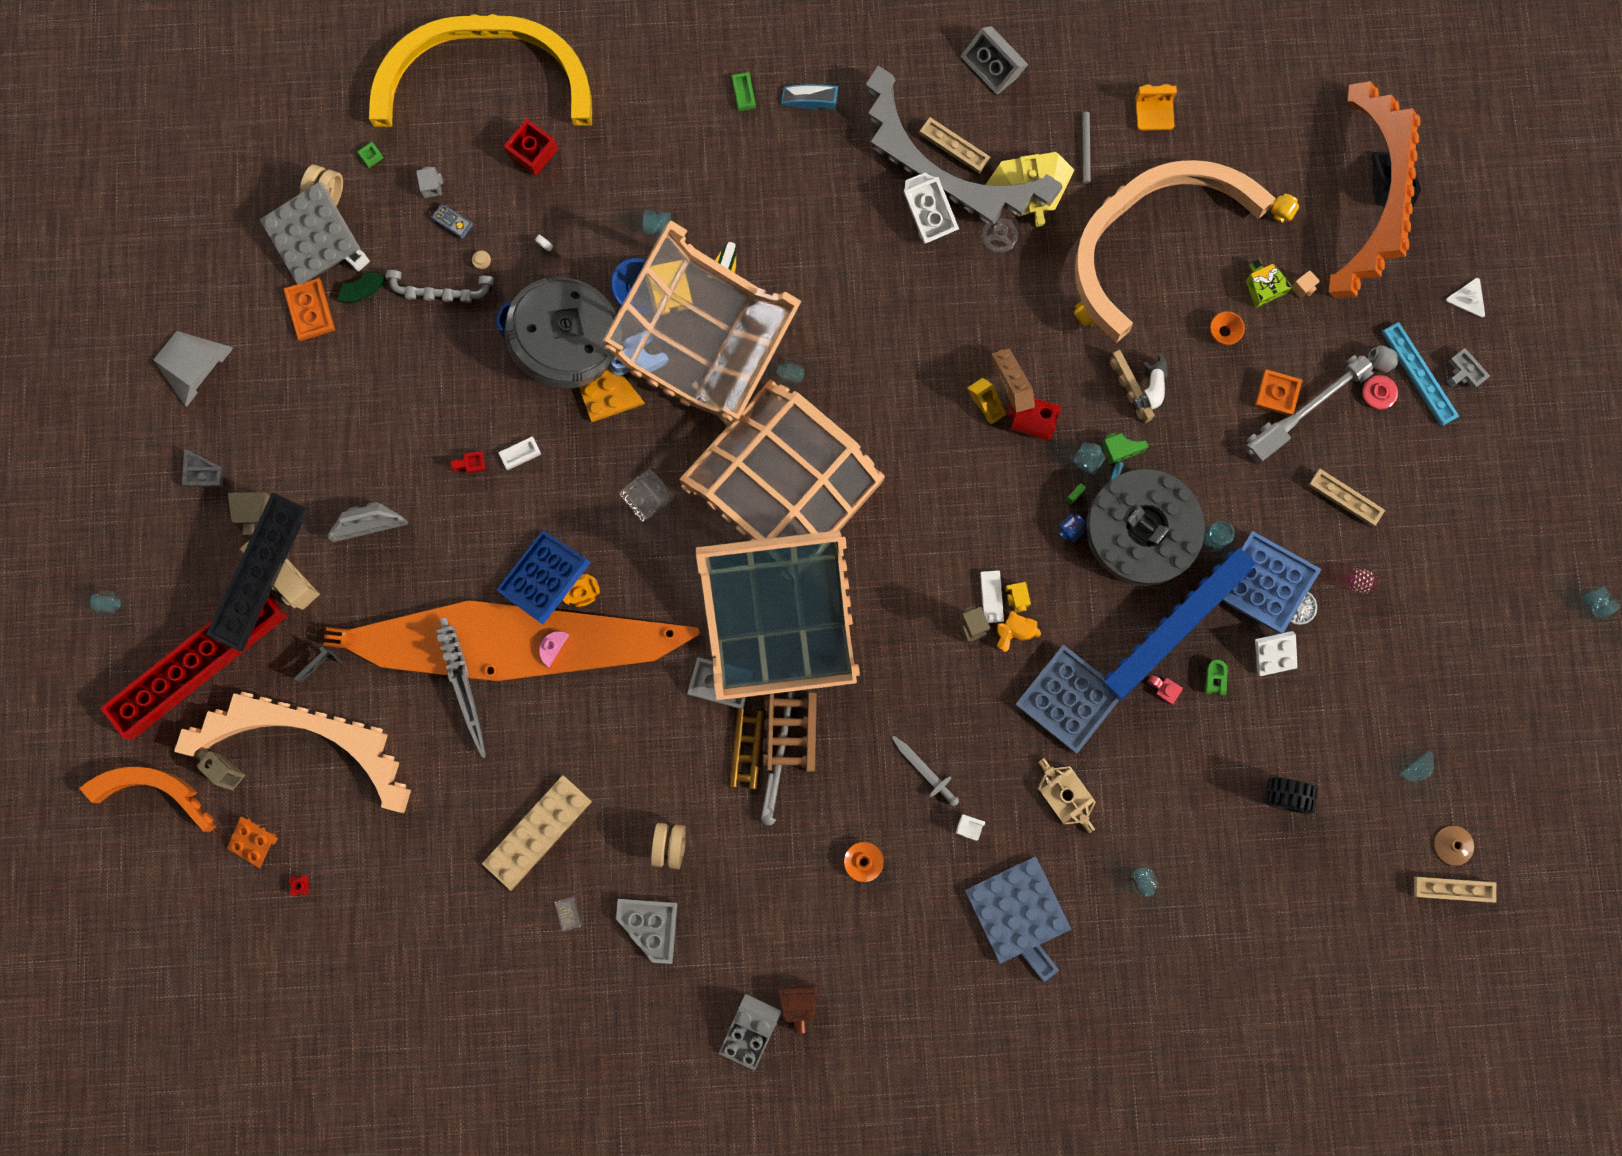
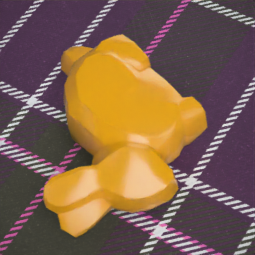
[997,611,1041,652]

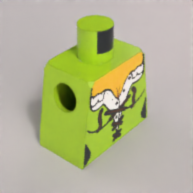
[1246,259,1292,308]

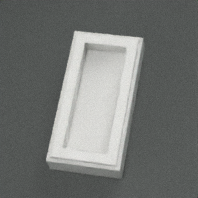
[498,436,541,470]

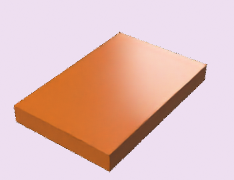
[284,278,336,341]

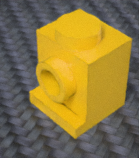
[1005,582,1031,613]

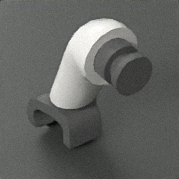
[1133,353,1168,411]

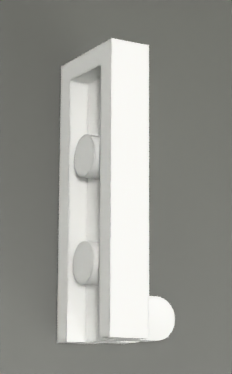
[980,571,1004,623]

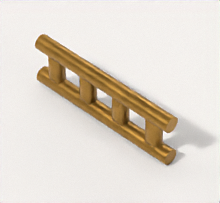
[729,709,764,789]

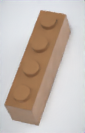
[992,349,1035,413]

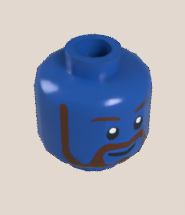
[1059,514,1087,543]

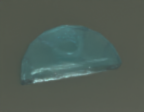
[1398,750,1434,782]

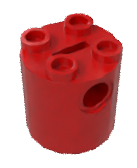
[1006,397,1062,441]

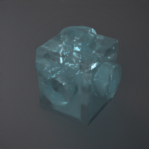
[1072,442,1106,475]

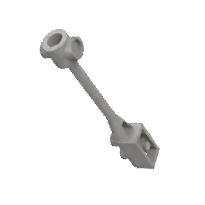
[1245,355,1374,465]

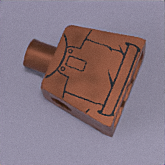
[779,986,817,1034]

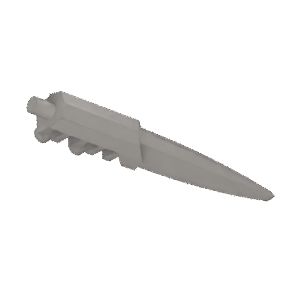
[436,618,486,758]

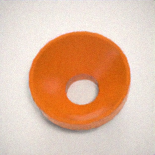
[1210,311,1245,346]

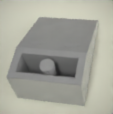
[719,994,781,1071]

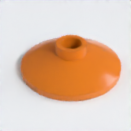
[844,842,884,882]

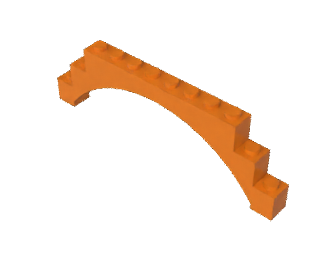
[1329,81,1420,299]

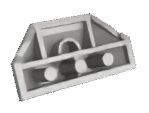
[327,502,408,542]

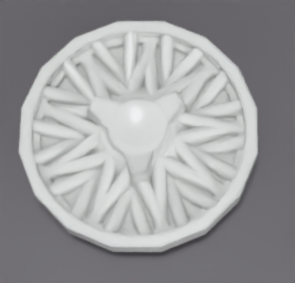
[1290,592,1317,625]

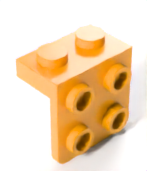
[1135,84,1177,131]

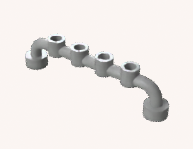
[386,270,494,303]

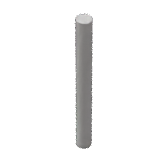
[1082,112,1091,184]

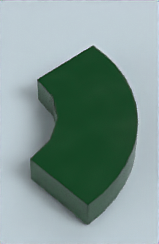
[337,271,386,303]

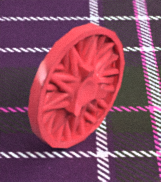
[1362,375,1398,410]

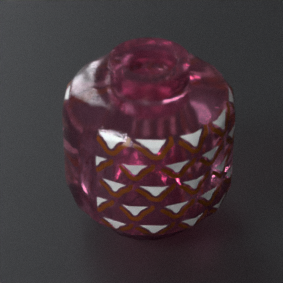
[1346,567,1377,594]

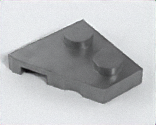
[182,450,224,487]

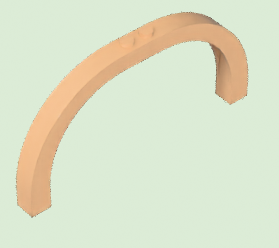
[1075,160,1276,343]

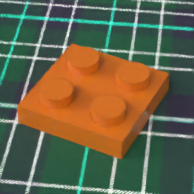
[1255,369,1302,416]

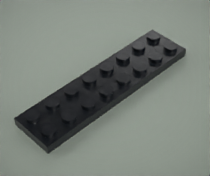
[206,492,309,651]

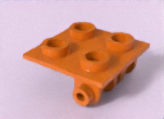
[227,816,278,868]

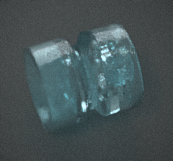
[642,210,672,236]
[1204,520,1235,550]
[1581,585,1621,621]

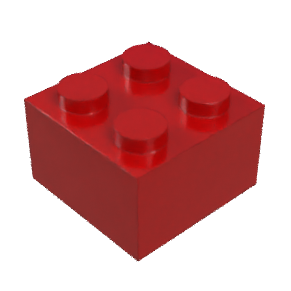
[503,119,559,176]

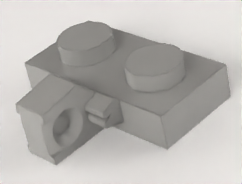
[1447,348,1490,389]

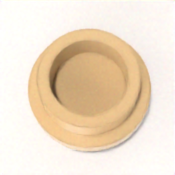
[472,251,491,269]

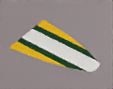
[707,242,736,280]

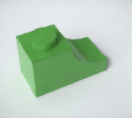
[1102,433,1149,465]

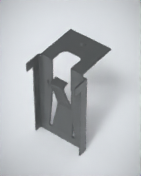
[294,646,346,682]

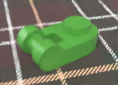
[1205,660,1228,696]

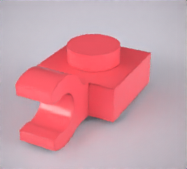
[1147,675,1183,705]

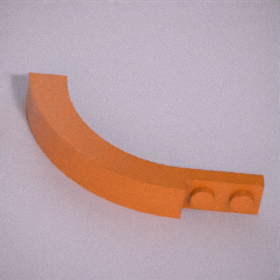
[79,767,216,832]

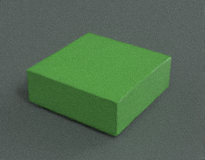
[357,142,384,168]
[1065,483,1086,505]

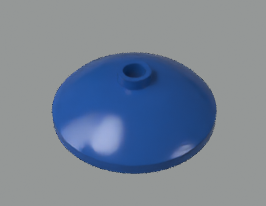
[611,258,652,314]

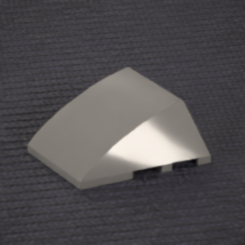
[154,331,233,407]

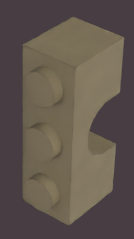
[958,606,990,643]

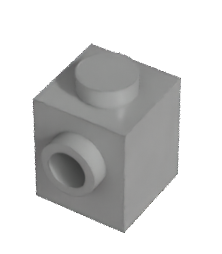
[417,167,443,198]

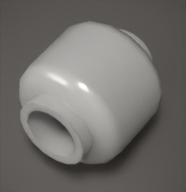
[1368,345,1398,373]

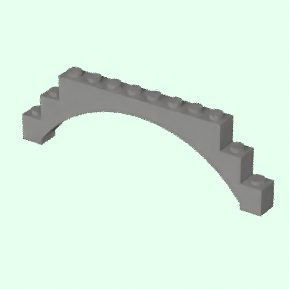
[866,66,1063,224]

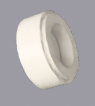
[535,234,554,252]

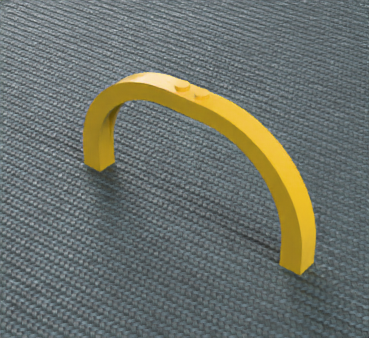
[369,14,592,127]

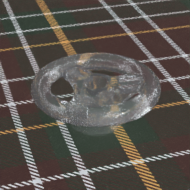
[981,217,1018,253]

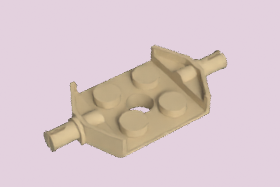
[1037,758,1096,834]

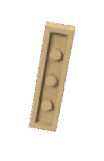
[919,117,990,174]
[1110,350,1155,424]
[1308,469,1385,527]
[1414,877,1496,903]

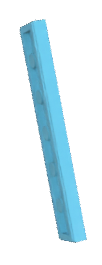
[1381,322,1459,427]

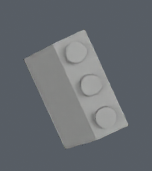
[961,26,1028,94]

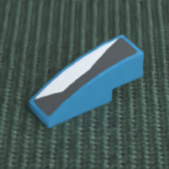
[781,84,838,111]

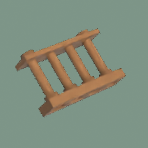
[763,693,817,772]

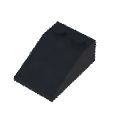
[1372,152,1421,207]

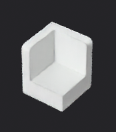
[955,814,985,841]

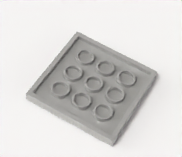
[260,182,360,285]

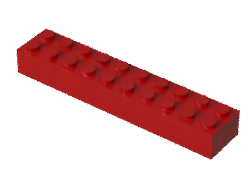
[100,594,288,740]

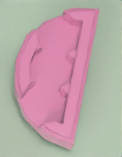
[539,631,570,667]

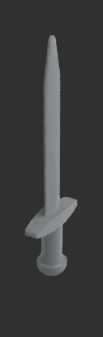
[892,736,959,806]

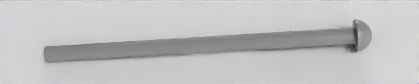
[761,673,798,826]

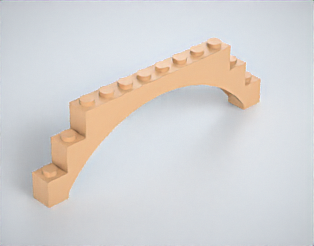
[174,692,411,813]

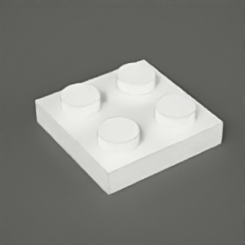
[1255,631,1297,676]

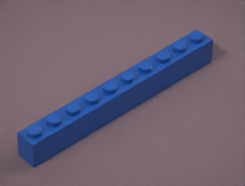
[1103,548,1257,702]

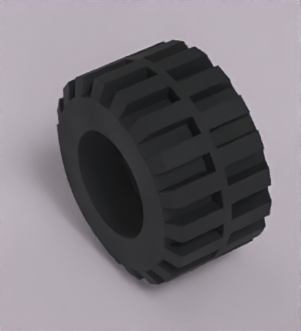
[1264,777,1318,814]

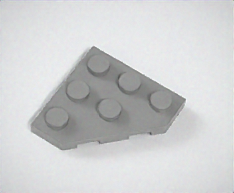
[616,899,678,964]

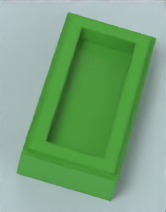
[731,72,756,111]

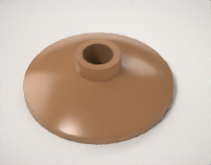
[1434,826,1474,865]

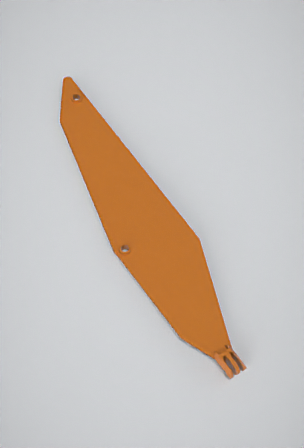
[323,600,699,681]

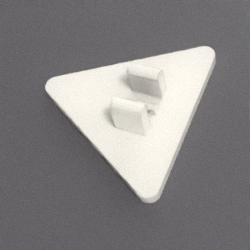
[1446,278,1485,318]

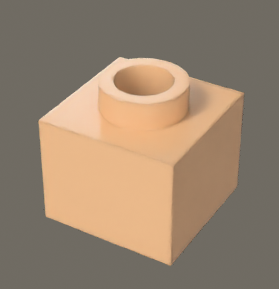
[1291,270,1320,299]

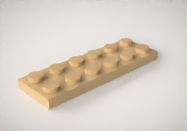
[482,775,592,891]

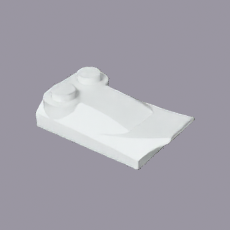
[903,172,959,244]

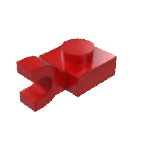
[451,451,486,474]

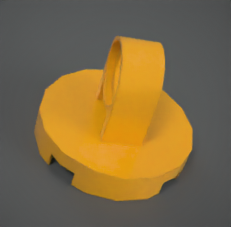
[563,574,600,607]

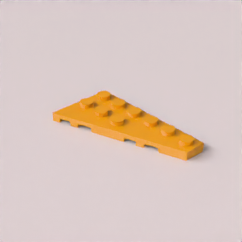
[579,367,645,422]

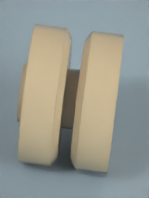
[300,164,343,206]
[651,823,686,869]

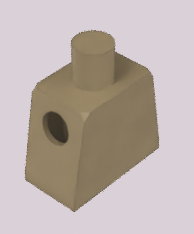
[228,492,270,537]
[197,749,246,790]

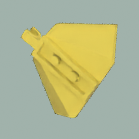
[986,152,1074,227]

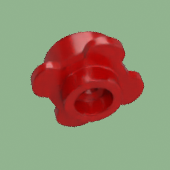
[289,875,310,896]

